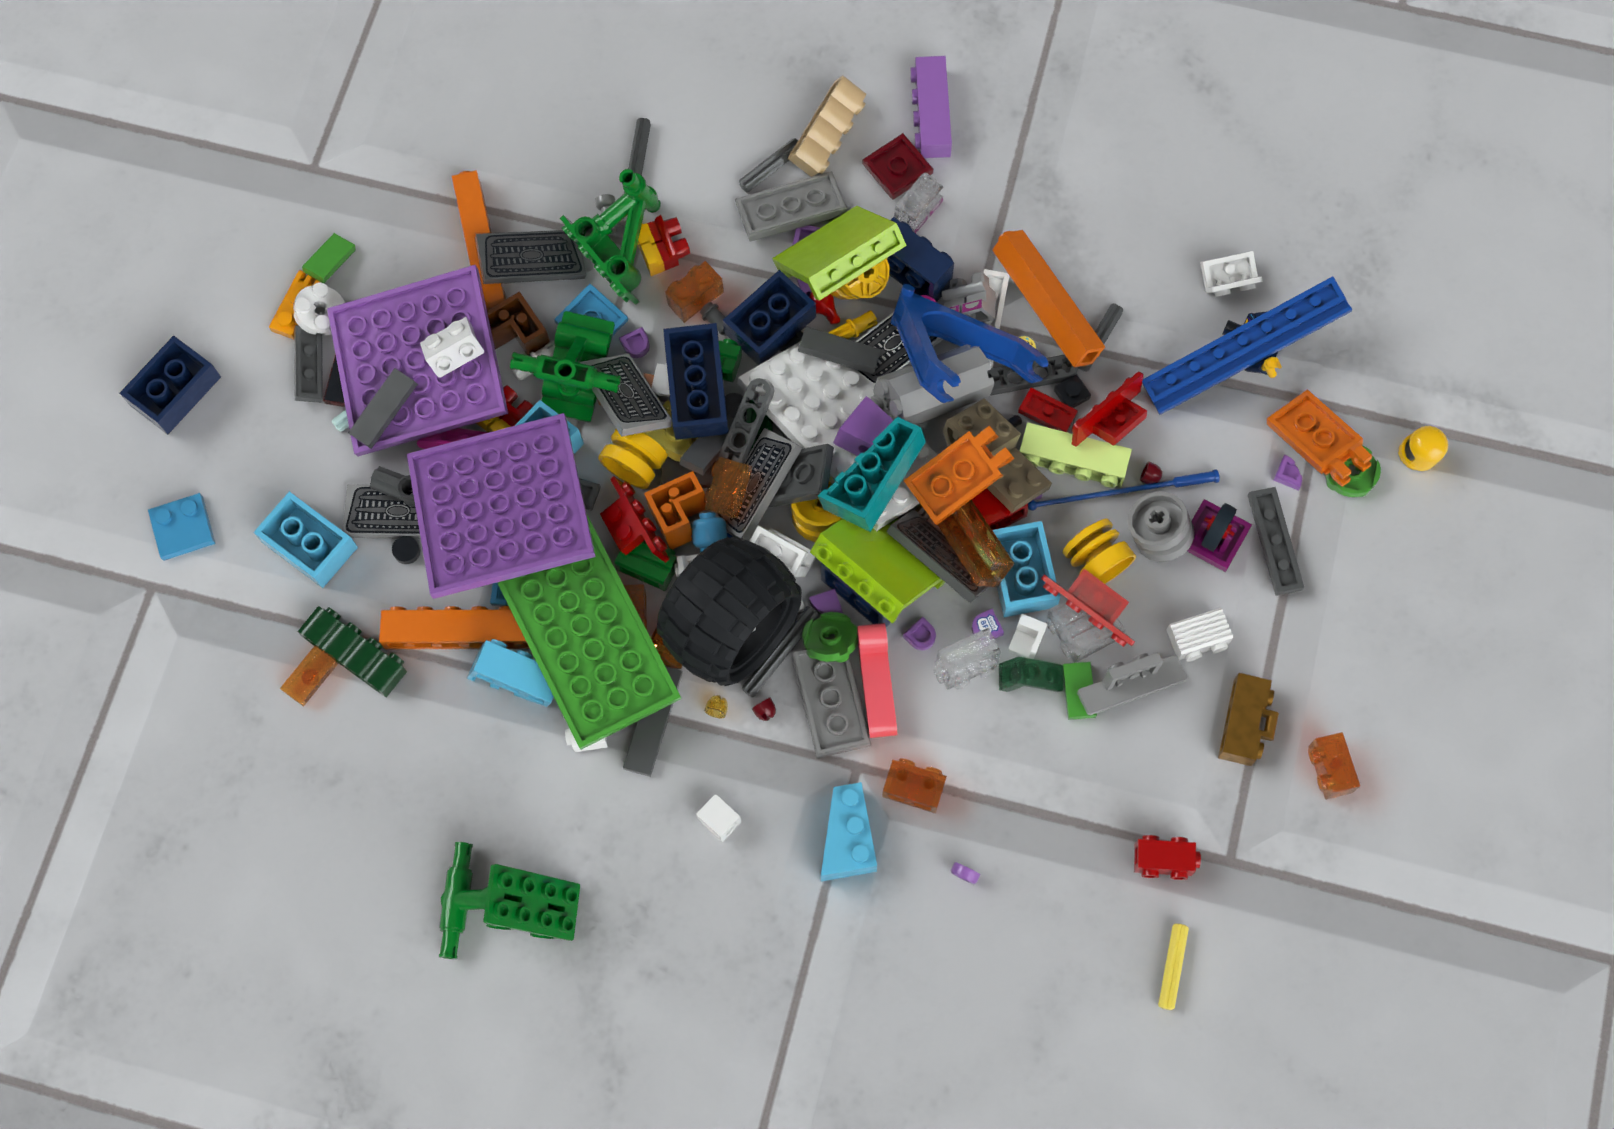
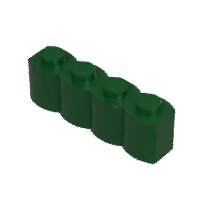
[297,606,407,698]

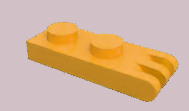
[269,270,320,340]

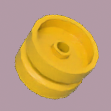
[598,429,668,489]
[791,482,842,542]

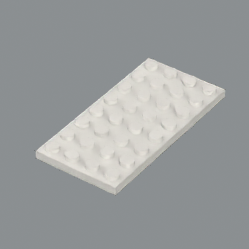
[737,341,937,531]

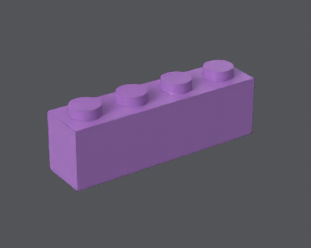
[910,56,952,158]

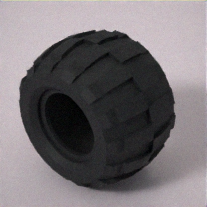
[657,536,802,686]

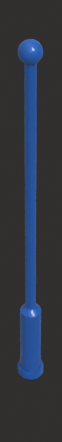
[1028,469,1220,511]

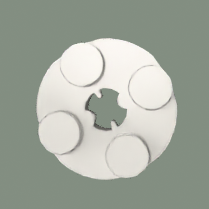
[293,282,346,335]

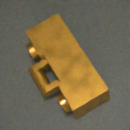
[1218,673,1279,766]

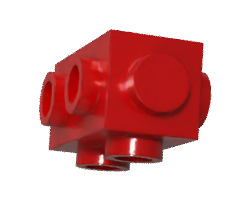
[1134,835,1201,880]

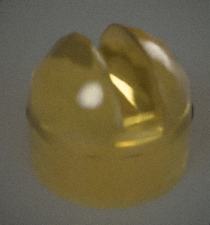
[704,695,728,719]

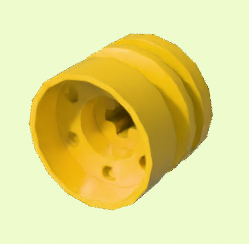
[831,258,889,300]
[1062,518,1136,584]

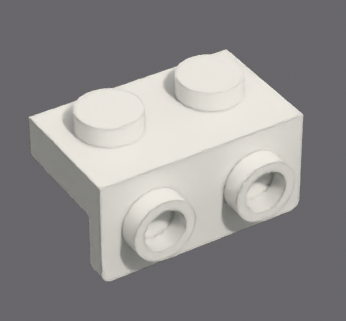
[1200,251,1263,297]
[420,317,484,378]

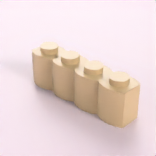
[788,76,866,177]

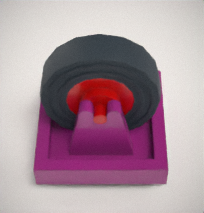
[1187,499,1252,572]

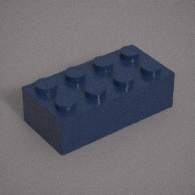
[663,323,729,440]

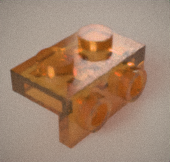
[704,457,752,518]

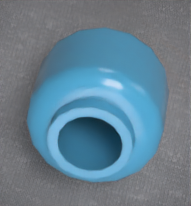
[691,512,727,552]

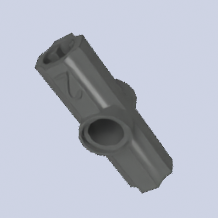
[370,466,415,507]

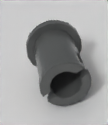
[700,302,725,335]

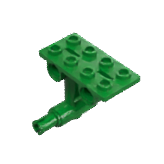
[560,169,661,305]
[510,311,621,422]
[439,842,580,959]

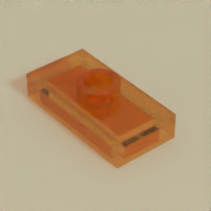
[280,646,339,707]

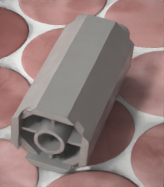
[871,345,994,425]

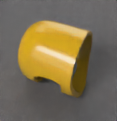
[1398,426,1448,471]

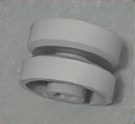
[1128,491,1194,562]

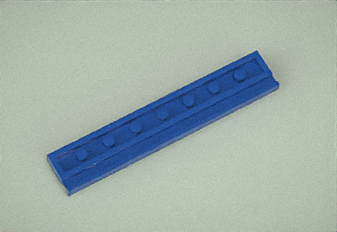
[1142,276,1352,415]

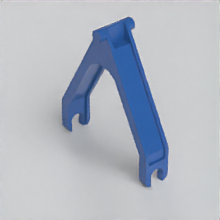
[891,284,1048,403]

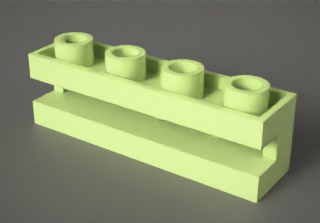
[1020,422,1132,488]

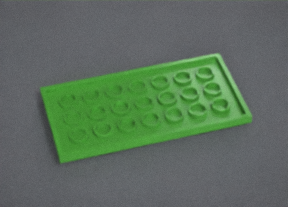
[497,515,681,750]

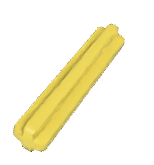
[1158,924,1189,1010]

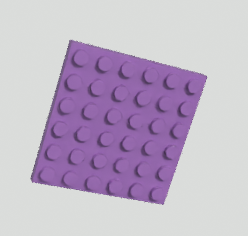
[327,265,508,457]
[407,413,596,599]

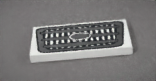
[855,312,943,389]

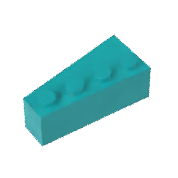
[818,417,926,532]

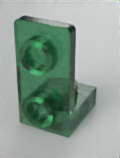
[999,656,1064,692]

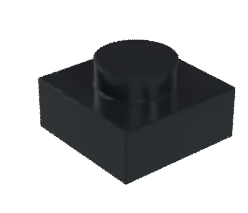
[1054,374,1091,408]

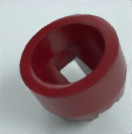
[1140,461,1162,484]
[752,697,776,721]

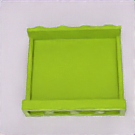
[772,206,907,301]
[810,518,945,624]

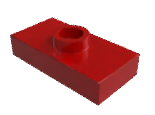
[1018,387,1078,432]

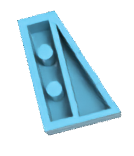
[467,639,554,707]
[821,782,877,882]

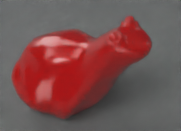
[809,292,840,325]

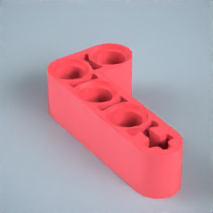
[857,623,897,738]

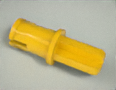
[828,310,878,339]

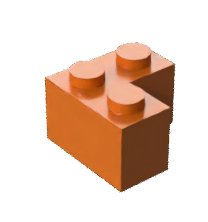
[644,471,709,550]

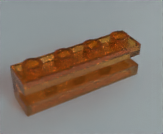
[937,499,1015,587]

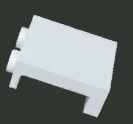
[750,526,816,577]

